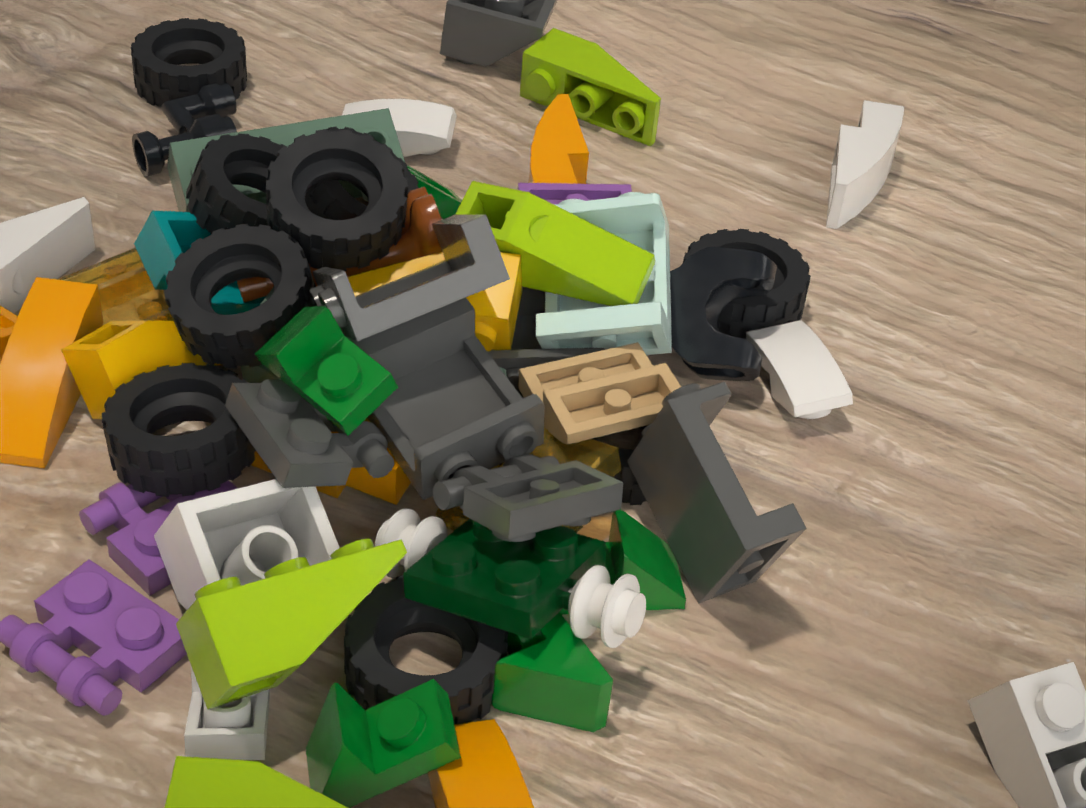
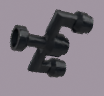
[132,83,237,177]

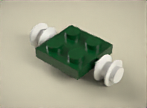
[375,508,646,648]

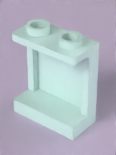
[536,192,672,355]

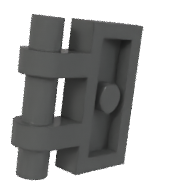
[225,379,394,488]
[433,454,623,542]

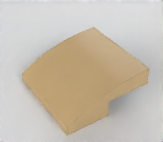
[519,342,681,444]

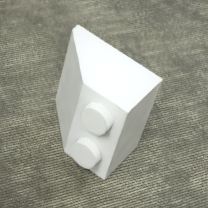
[154,479,340,610]

